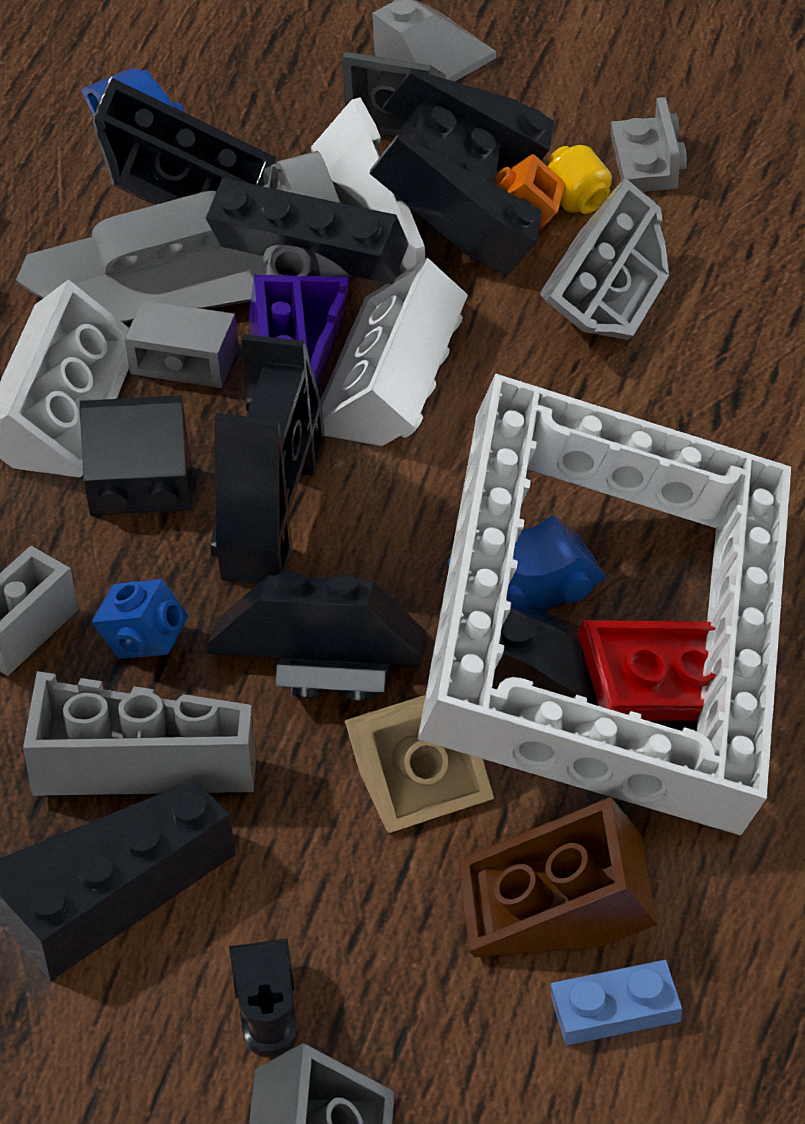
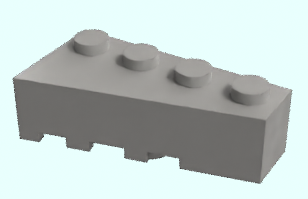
[23,671,257,796]

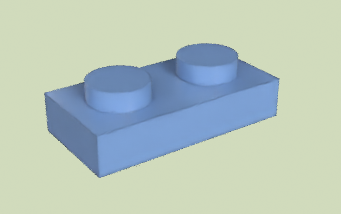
[551,960,682,1046]

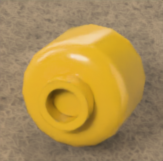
[547,145,612,214]

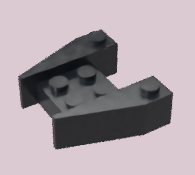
[369,69,554,276]
[211,334,325,584]

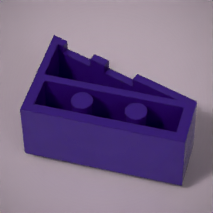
[249,274,350,389]

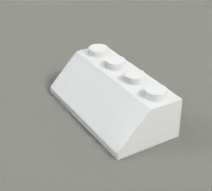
[321,258,468,446]
[0,279,129,478]

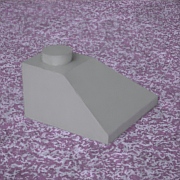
[372,0,496,82]

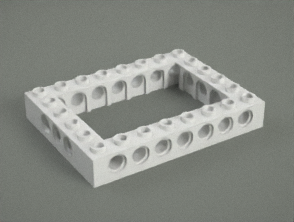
[418,374,791,835]

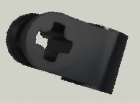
[229,938,297,1056]

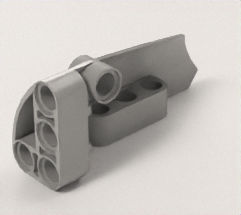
[16,151,352,323]

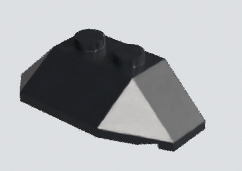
[92,77,276,205]
[207,572,426,666]

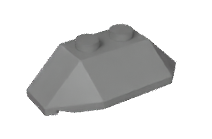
[540,178,669,340]

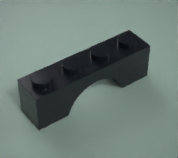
[205,178,409,285]

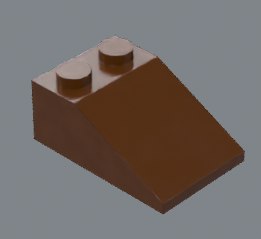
[458,797,657,957]

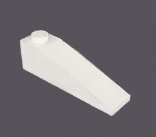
[311,97,425,273]

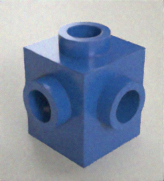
[91,579,189,659]

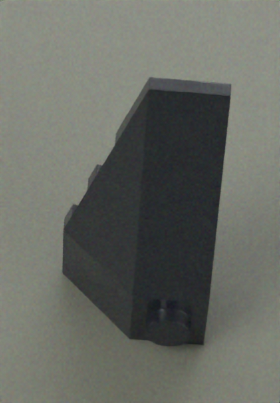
[492,607,697,731]

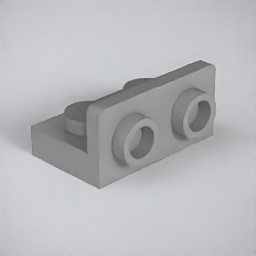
[611,97,687,192]

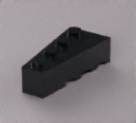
[0,780,236,981]

